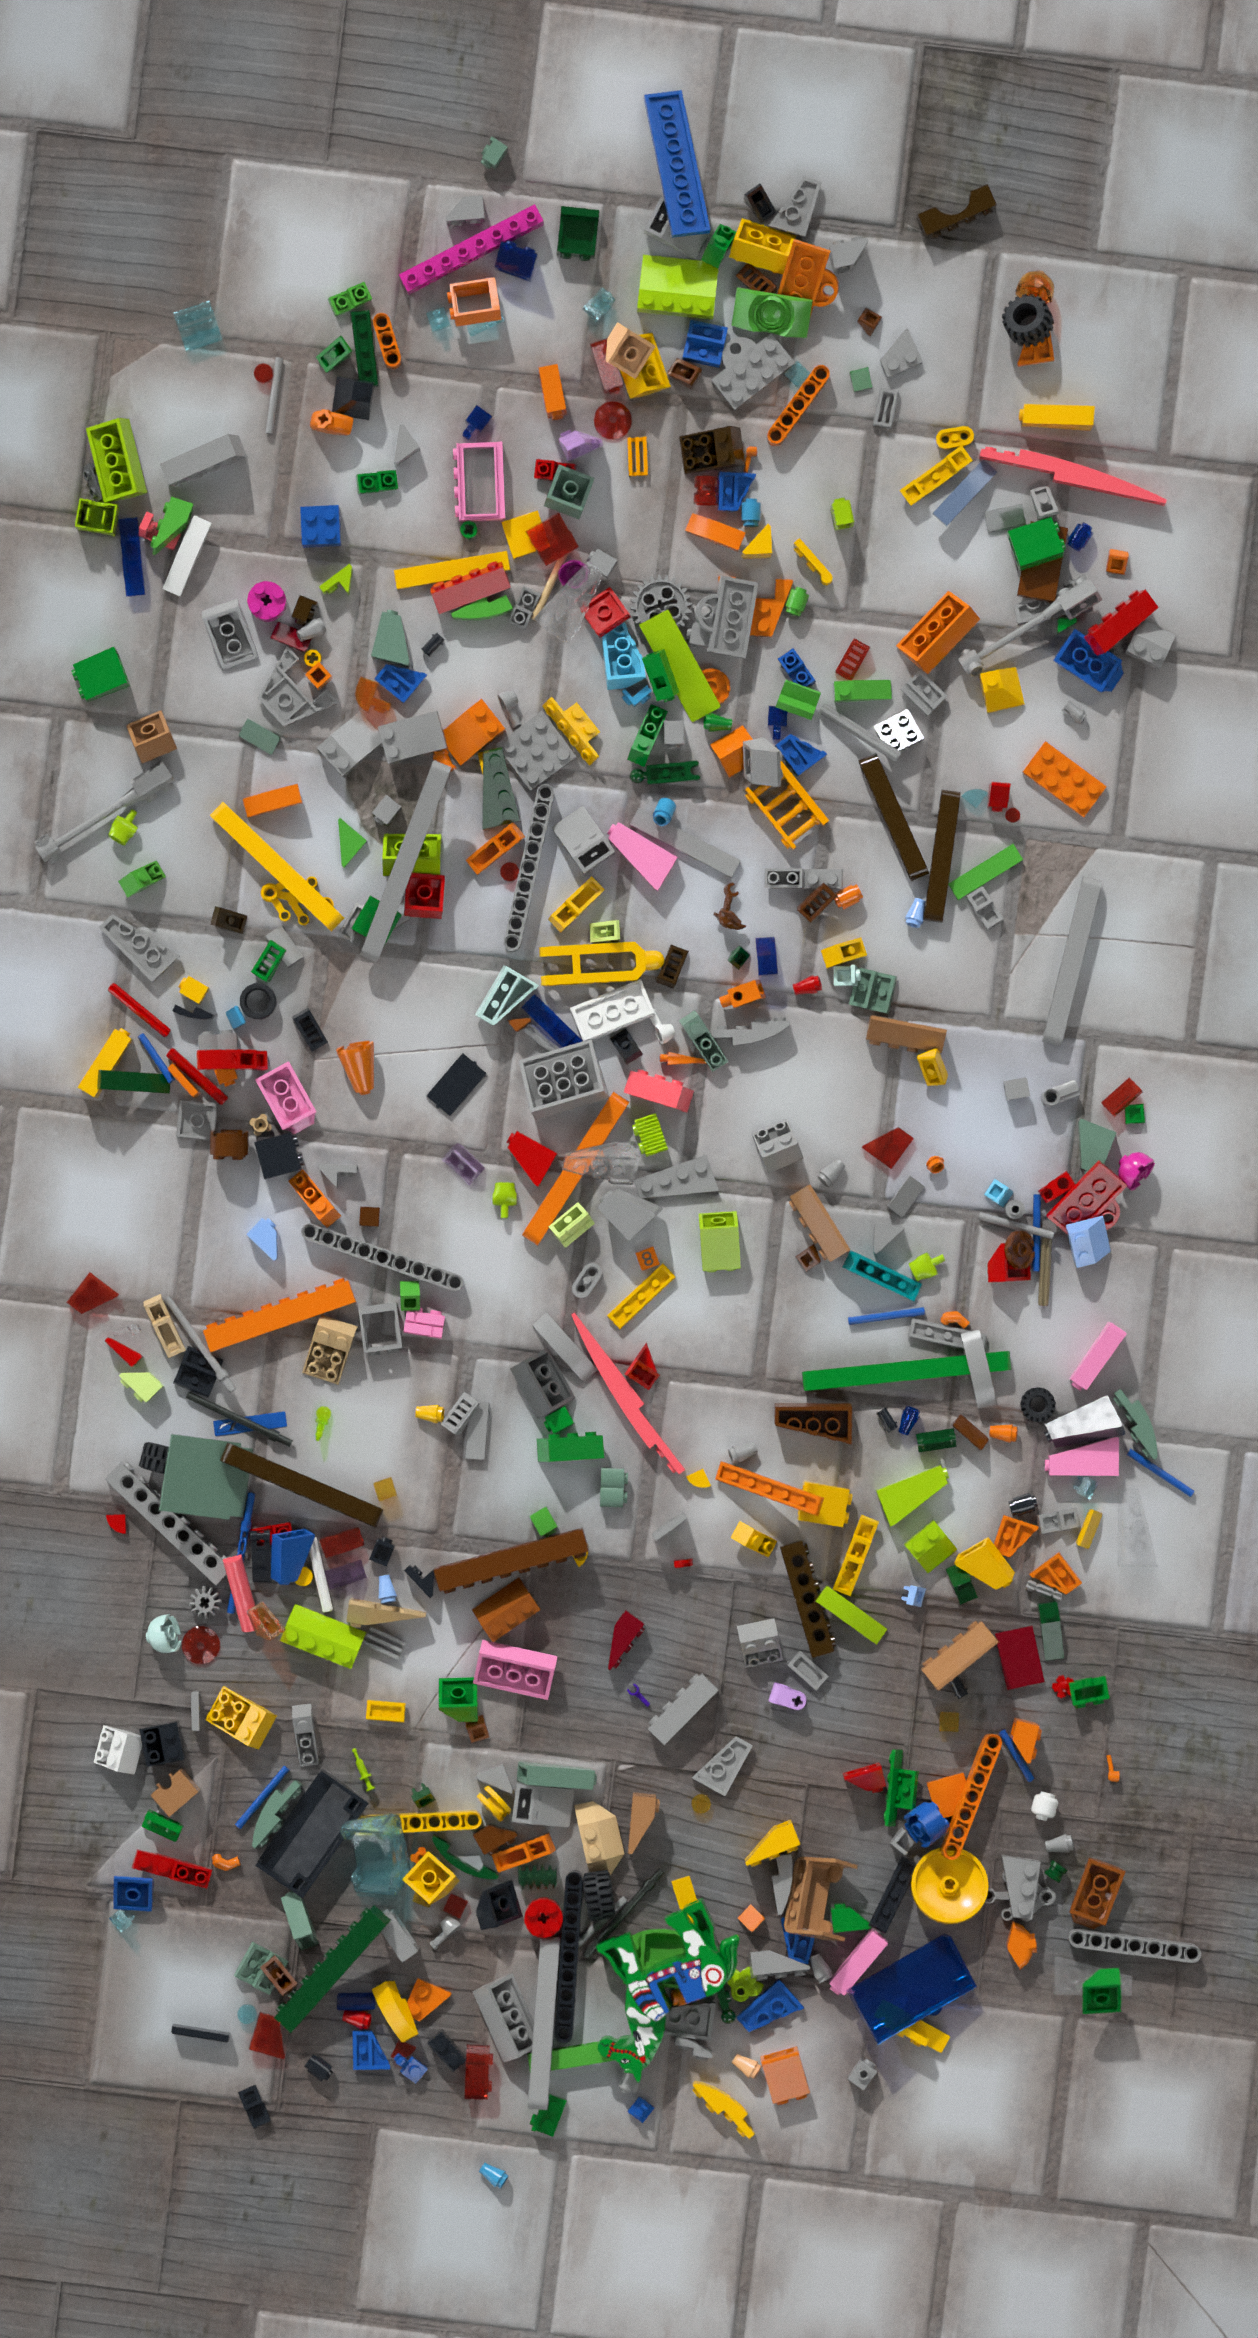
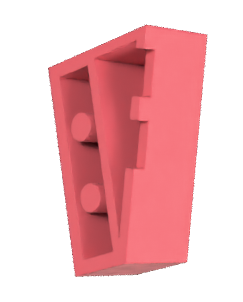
[624,1069,694,1113]

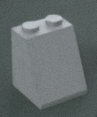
[597,1188,663,1241]

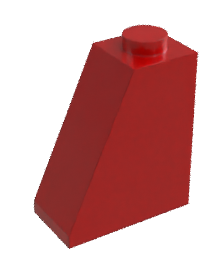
[506,1131,557,1187]

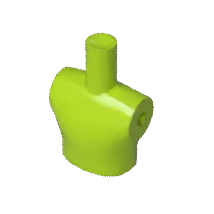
[108,809,138,846]
[492,1182,517,1218]
[908,1252,946,1281]

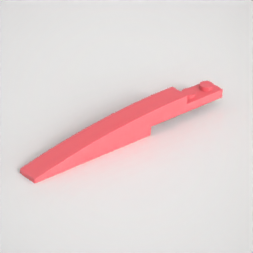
[979,447,1167,506]
[572,1312,685,1474]

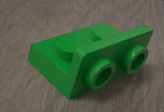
[142,1809,184,1842]
[529,2093,567,2137]

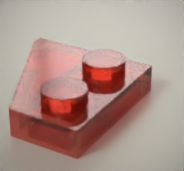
[66,1272,120,1314]

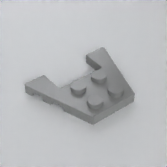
[258,646,338,727]

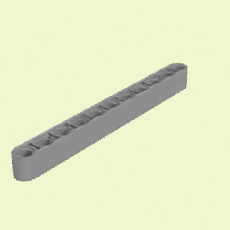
[360,760,451,962]

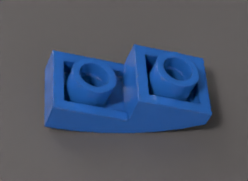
[778,648,816,687]

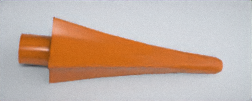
[659,1052,707,1065]

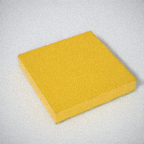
[501,510,550,559]

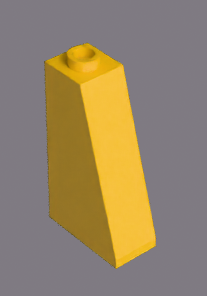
[1019,404,1095,431]
[78,1028,133,1098]

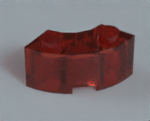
[465,2044,493,2100]

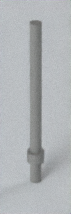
[164,1296,237,1393]

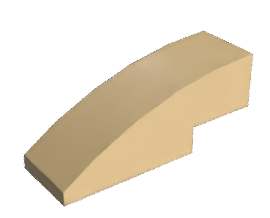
[143,1294,186,1358]

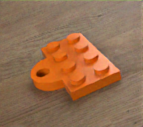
[777,239,839,318]

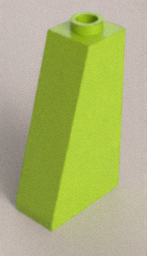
[876,1465,949,1527]

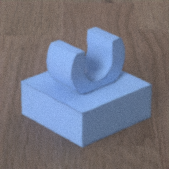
[901,1585,926,1607]

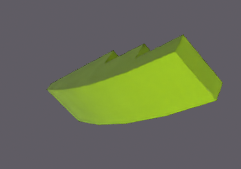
[816,1585,887,1645]

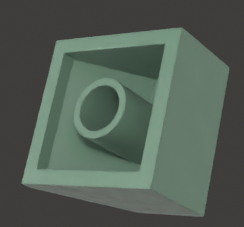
[544,465,595,519]

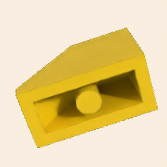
[821,938,867,968]

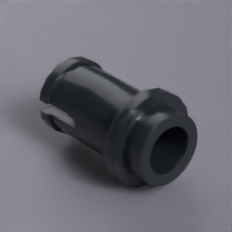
[421,633,445,657]
[876,1407,898,1433]
[949,1675,968,1699]

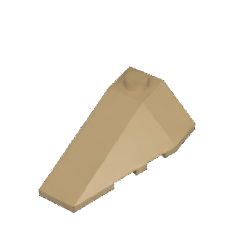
[346,1598,427,1628]

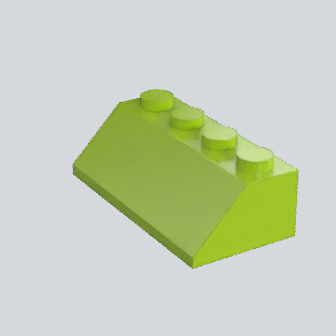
[86,418,147,503]
[280,1604,366,1669]

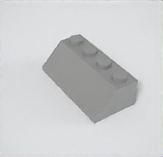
[473,1973,534,2062]

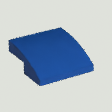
[682,320,728,368]

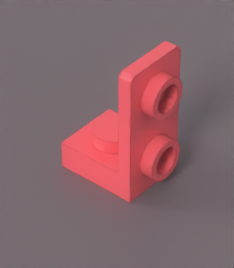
[139,512,181,550]

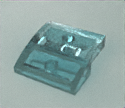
[173,301,223,352]

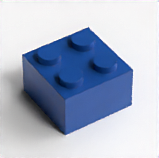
[300,505,341,548]

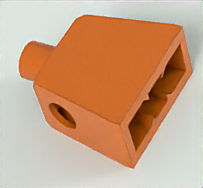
[719,980,766,1008]

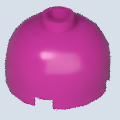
[1118,1152,1155,1191]

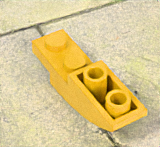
[693,2081,755,2139]

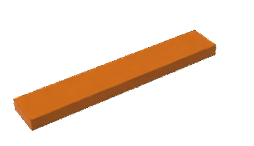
[715,1461,824,1516]

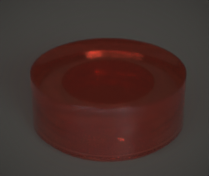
[254,363,273,384]
[500,862,519,882]

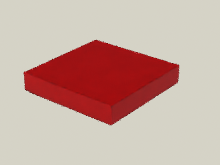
[579,587,631,638]

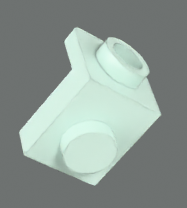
[834,965,861,986]

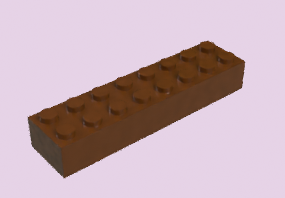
[434,1527,589,1594]

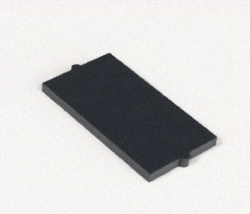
[426,1053,487,1116]

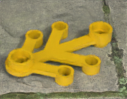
[261,876,334,926]

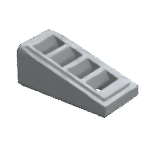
[441,1392,480,1435]

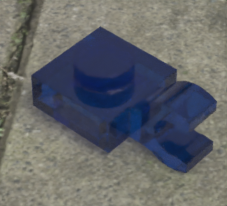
[462,405,492,440]
[768,706,788,740]

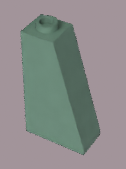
[517,1761,597,1790]

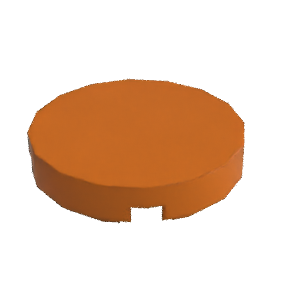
[702,668,730,704]

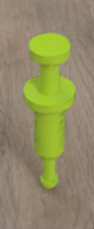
[352,1748,375,1792]

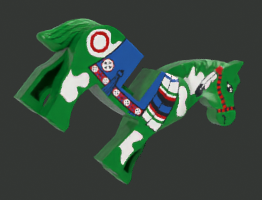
[596,1897,740,2083]

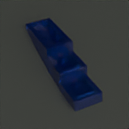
[118,517,145,597]
[521,994,583,1048]

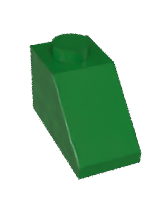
[830,1903,872,1933]

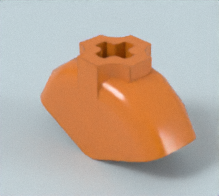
[310,409,353,436]
[1006,1921,1037,1970]

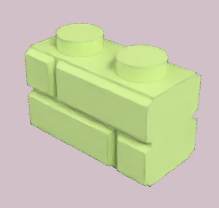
[549,1203,595,1248]

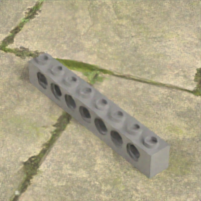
[105,1462,227,1585]

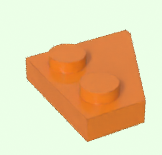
[1029,1552,1082,1595]
[407,1978,451,2022]

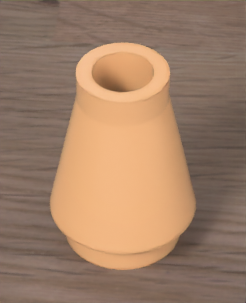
[732,2054,762,2079]

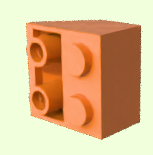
[1010,1718,1042,1763]

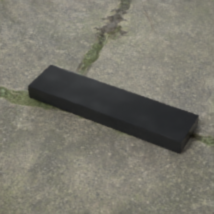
[868,1856,917,1934]

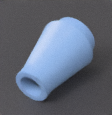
[905,898,926,928]
[378,1575,397,1604]

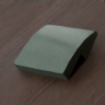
[849,967,897,1014]
[234,1941,288,1995]

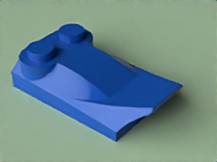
[1053,629,1124,693]

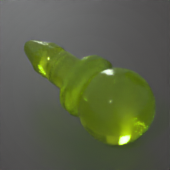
[315,1406,331,1441]

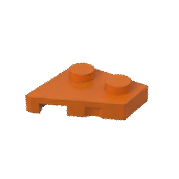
[1017,331,1054,367]
[994,1515,1039,1557]

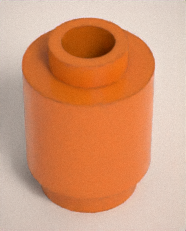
[834,884,863,910]

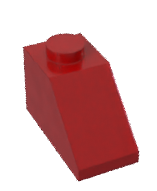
[987,782,1011,812]

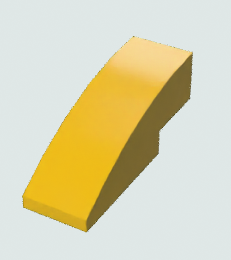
[548,876,605,933]
[372,1981,418,2042]

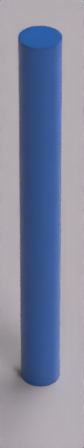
[1032,1194,1041,1271]
[848,1307,925,1325]
[1126,1448,1194,1497]
[235,1765,290,1829]

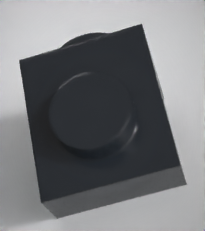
[369,1536,395,1567]

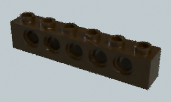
[780,1540,836,1658]

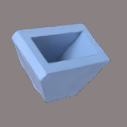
[246,1218,278,1261]

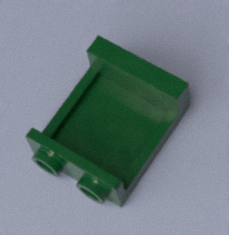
[556,206,600,261]

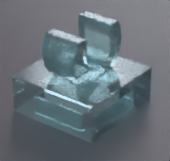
[426,307,451,332]
[1073,1476,1098,1499]
[109,1909,135,1933]

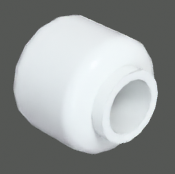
[1031,1791,1058,1821]

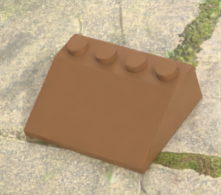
[921,1621,998,1691]

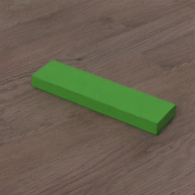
[948,844,1023,900]

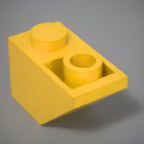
[731,1521,777,1558]

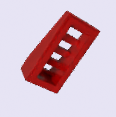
[105,1337,144,1367]

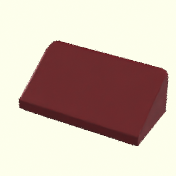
[270,622,312,653]

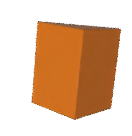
[710,725,753,778]

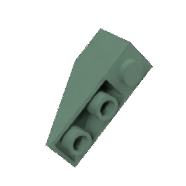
[679,1010,729,1072]

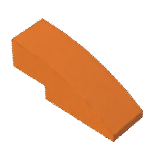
[685,513,746,552]
[243,784,303,818]
[466,822,525,875]
[491,1833,556,1873]

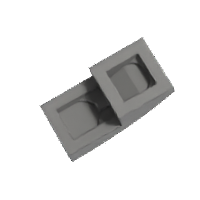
[967,886,1004,931]
[1036,1508,1080,1534]

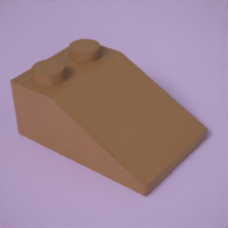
[628,1793,660,1854]

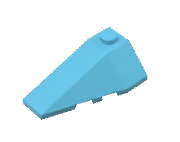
[601,622,646,690]

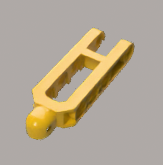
[539,942,665,986]

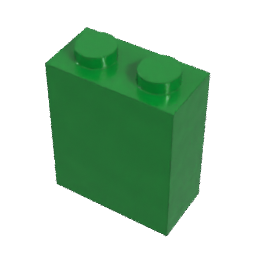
[1007,517,1066,571]

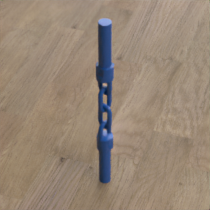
[227,1492,255,1614]

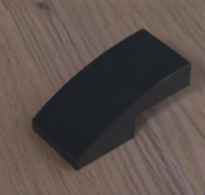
[172,1004,214,1020]
[238,2084,272,2129]

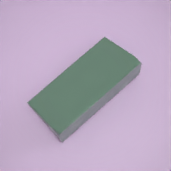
[238,718,281,755]

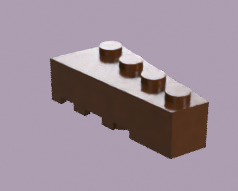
[774,1403,852,1445]

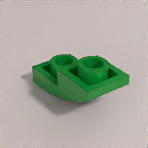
[356,470,398,494]

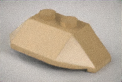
[574,1801,624,1875]

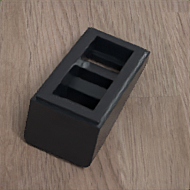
[292,1008,328,1052]

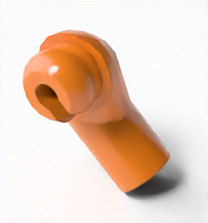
[940,1311,970,1329]

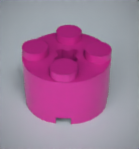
[247,581,287,622]

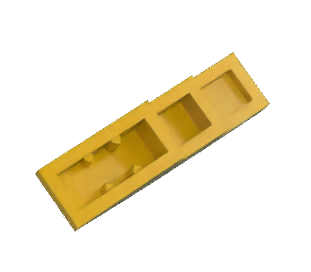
[833,1515,879,1596]

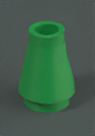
[703,713,732,732]

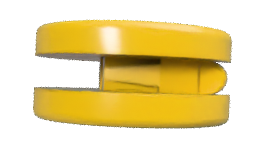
[477,1786,512,1822]

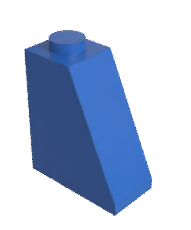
[271,1529,315,1585]

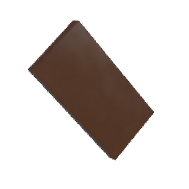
[1017,521,1068,603]

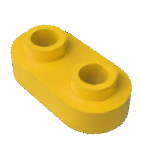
[936,426,974,449]

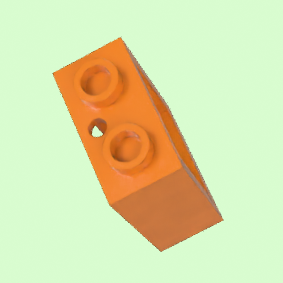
[447,277,501,327]
[539,364,567,420]

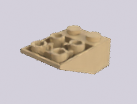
[302,1314,358,1385]

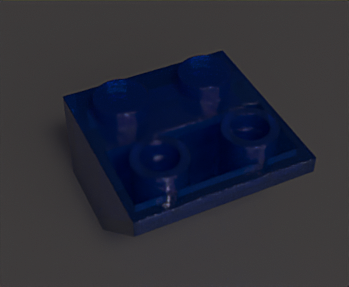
[494,240,538,282]

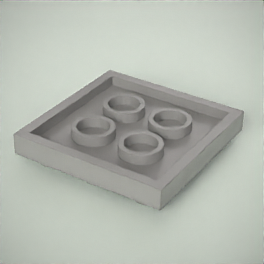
[496,711,577,791]

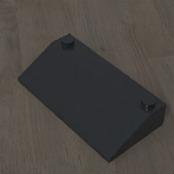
[255,1768,369,1899]

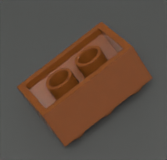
[472,1577,541,1642]

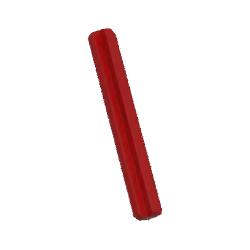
[108,983,171,1037]
[166,1048,228,1105]

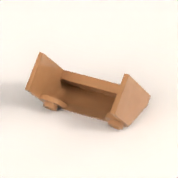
[784,1857,858,1941]

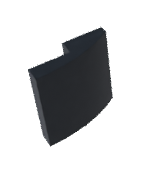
[173,1346,224,1398]

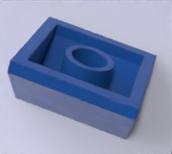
[113,1876,154,1912]

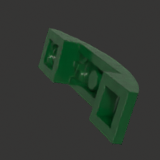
[432,1834,500,1879]

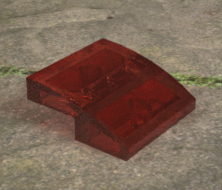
[525,512,579,566]

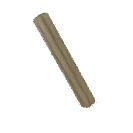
[1038,1230,1052,1306]

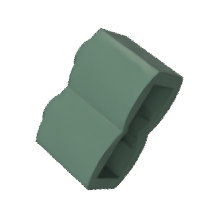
[600,1467,628,1508]

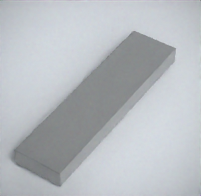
[908,1318,987,1349]

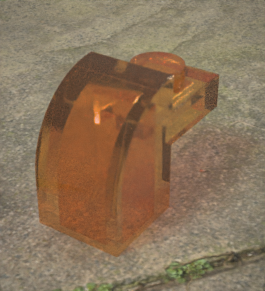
[355,676,392,714]

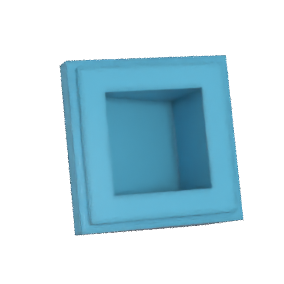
[984,1179,1014,1207]

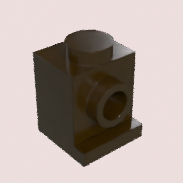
[291,595,318,626]

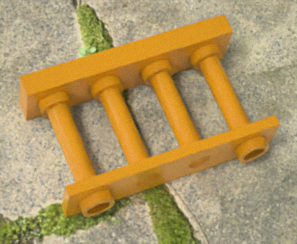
[745,761,829,850]

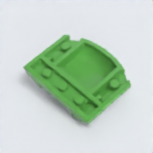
[623,1929,686,1988]

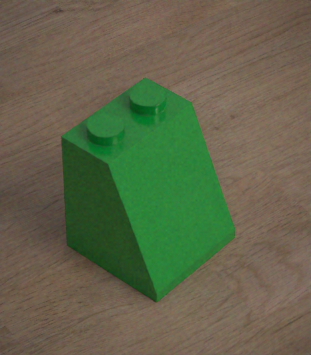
[71,647,130,702]

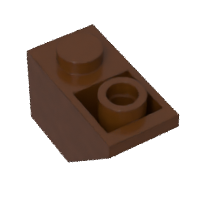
[473,1824,518,1855]

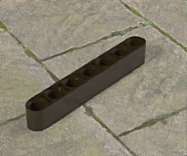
[858,753,929,881]
[923,789,961,923]

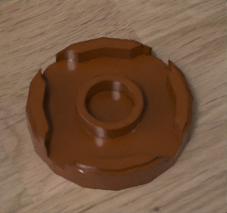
[1005,1231,1035,1269]

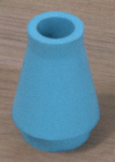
[479,2163,509,2189]

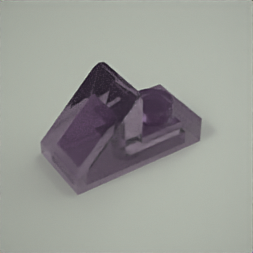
[324,1559,367,1590]

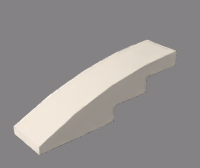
[163,515,212,596]

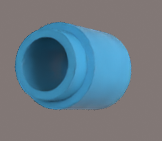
[741,498,761,527]
[653,798,676,826]

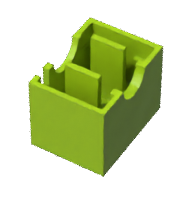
[75,498,120,537]

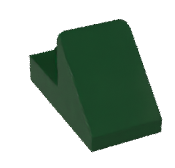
[946,1565,978,1605]

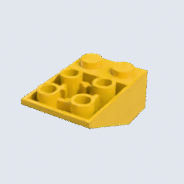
[205,1686,277,1749]
[745,1820,800,1867]

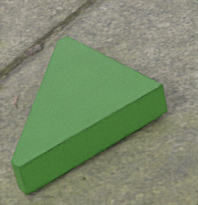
[338,818,367,868]

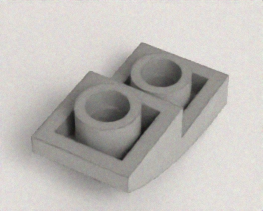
[508,586,542,630]
[675,2036,712,2061]

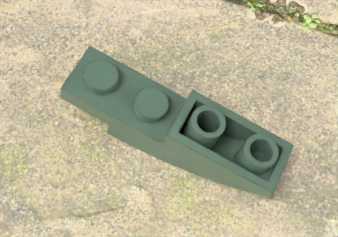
[1113,1389,1157,1460]
[252,1780,303,1849]

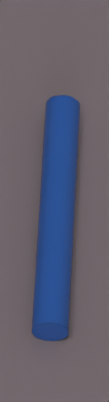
[138,1033,175,1084]
[999,1729,1035,1782]

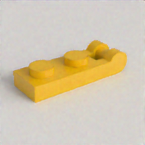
[793,538,832,586]

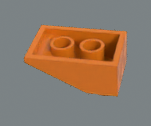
[443,699,506,766]

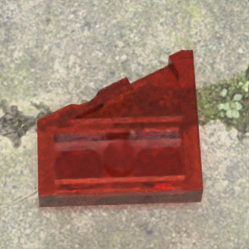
[861,1127,914,1169]
[248,2012,285,2059]

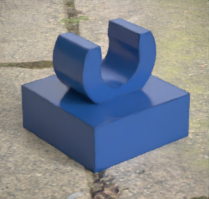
[628,2096,654,2123]

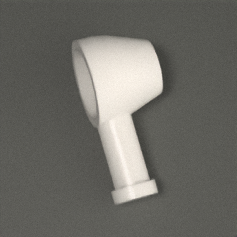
[650,1009,675,1044]

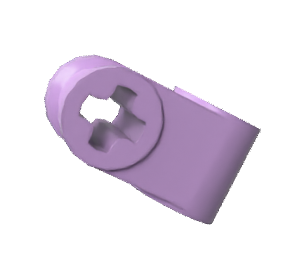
[768,1682,806,1710]

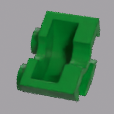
[1069,1676,1110,1709]

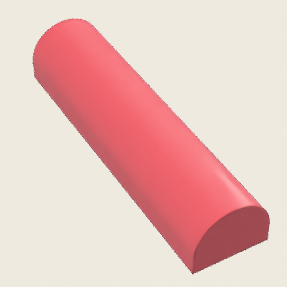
[223,1555,260,1632]

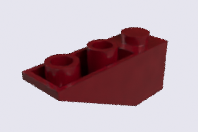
[608,1610,645,1670]

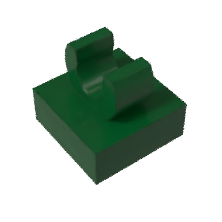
[411,1783,436,1809]

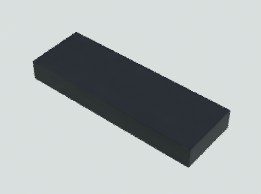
[171,2024,230,2043]

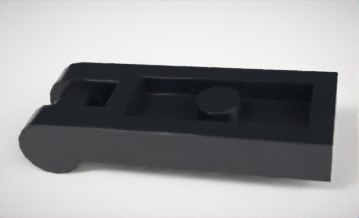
[250,1530,272,1582]

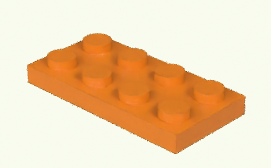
[1022,741,1107,818]

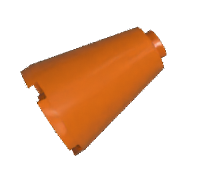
[336,1041,374,1095]

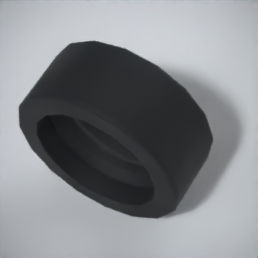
[240,983,276,1020]

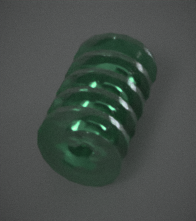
[518,1865,557,1890]

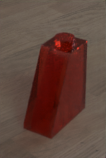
[590,338,623,395]

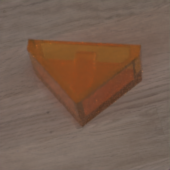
[247,1601,286,1641]

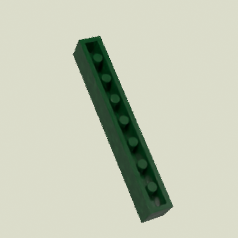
[274,1905,391,2033]

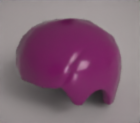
[558,560,589,589]

